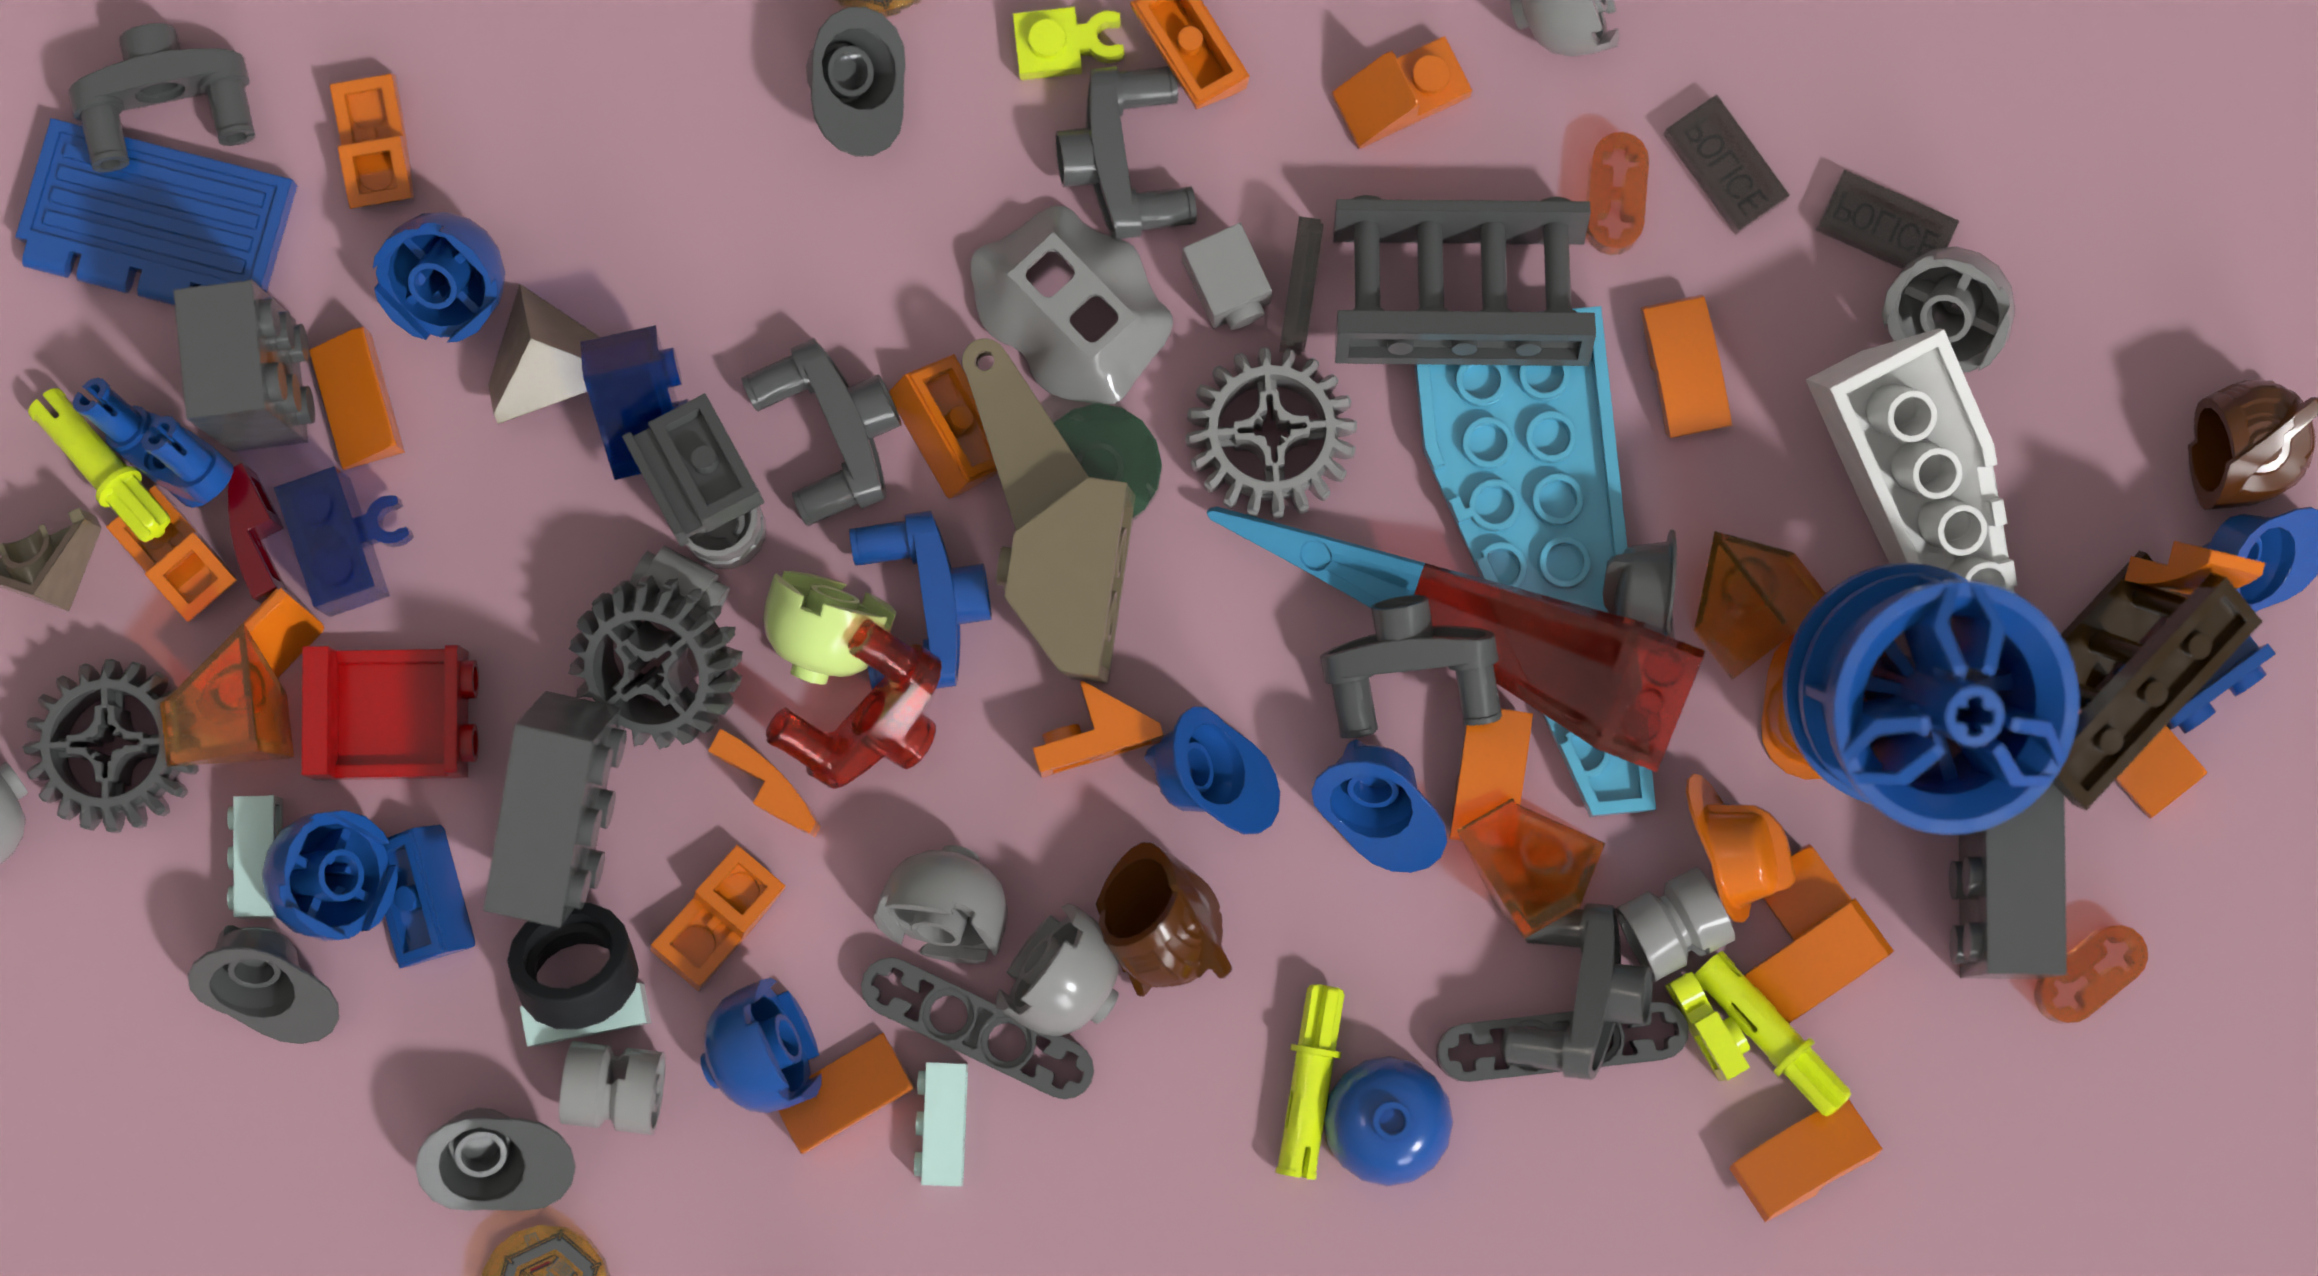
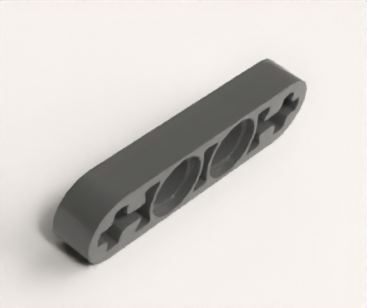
[861,957,1094,1099]
[1436,1002,1689,1082]

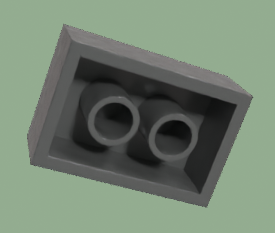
[173,280,315,452]
[483,691,627,928]
[1949,782,2067,979]

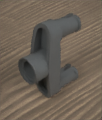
[68,23,255,172]
[1056,66,1197,240]
[741,338,902,526]
[1320,595,1502,739]
[1505,903,1653,1080]

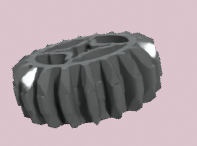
[568,575,743,750]
[23,659,202,833]

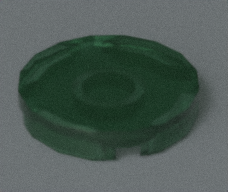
[1054,403,1163,521]

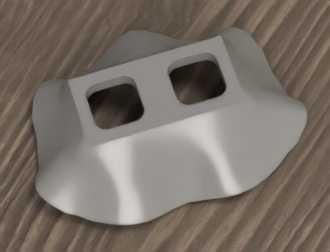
[971,205,1173,405]

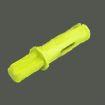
[28,388,171,542]
[1694,950,1851,1116]
[1275,984,1344,1180]

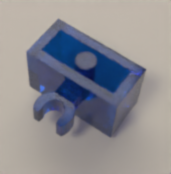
[580,325,689,480]
[274,466,414,617]

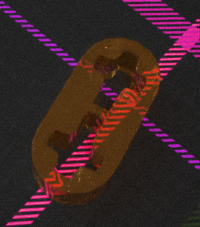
[1586,132,1649,255]
[2034,925,2148,1024]

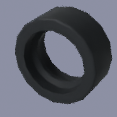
[507,903,639,1029]

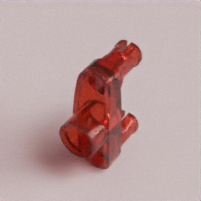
[766,619,942,789]

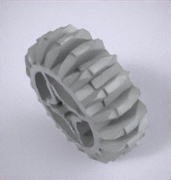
[1186,347,1357,519]

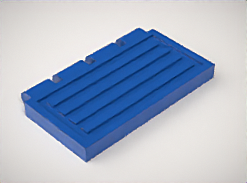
[15,118,298,306]

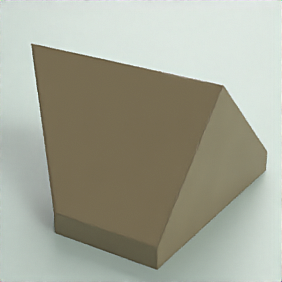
[488,284,618,424]
[0,507,102,612]

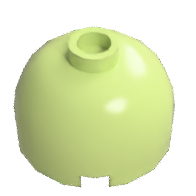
[763,571,897,685]

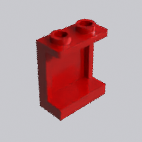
[301,645,479,780]

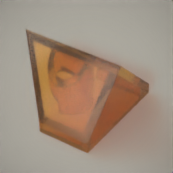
[1693,531,1826,680]
[160,623,294,767]
[1457,798,1605,939]

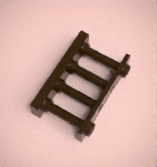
[2053,550,2263,810]

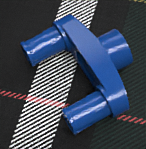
[73,377,233,508]
[849,510,992,691]

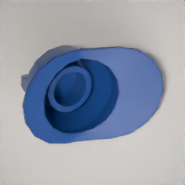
[2202,507,2318,612]
[1144,707,1280,834]
[1311,739,1447,873]

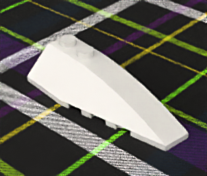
[1805,328,2018,594]

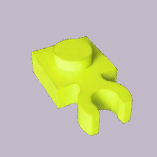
[1013,7,1124,81]
[1664,972,1750,1081]

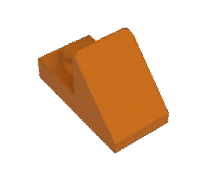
[1331,36,1473,149]
[1033,680,1164,778]

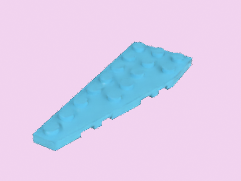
[1414,306,1656,817]

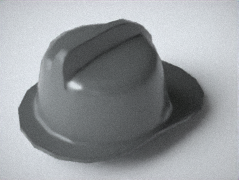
[806,7,906,157]
[1603,529,1677,671]
[188,925,340,1044]
[415,1108,576,1211]

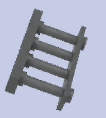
[1333,195,1596,366]

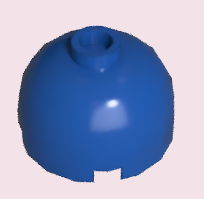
[373,212,506,343]
[262,810,398,941]
[700,978,822,1113]
[1324,1056,1453,1187]

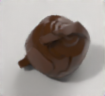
[2188,380,2318,510]
[1095,842,1232,997]

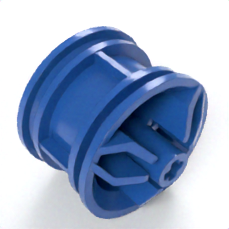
[1783,563,2079,835]

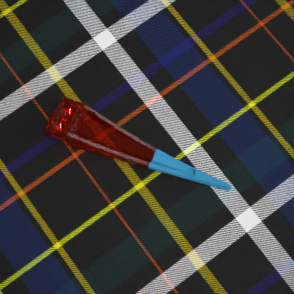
[1206,506,1705,772]

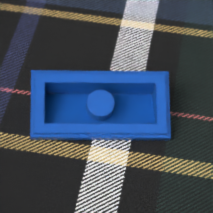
[384,825,475,969]

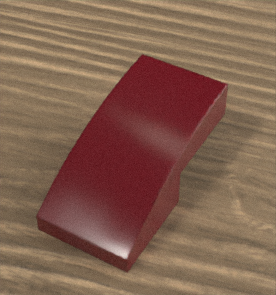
[228,463,288,604]

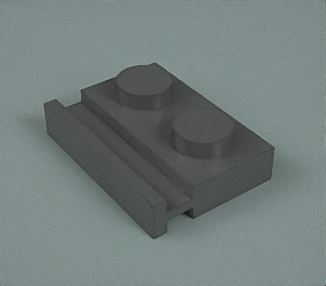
[622,393,765,547]

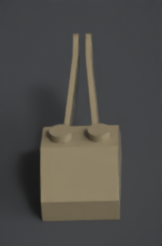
[962,338,1136,684]

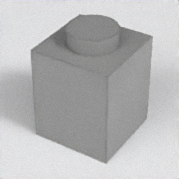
[1182,222,1272,330]

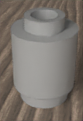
[630,546,730,611]

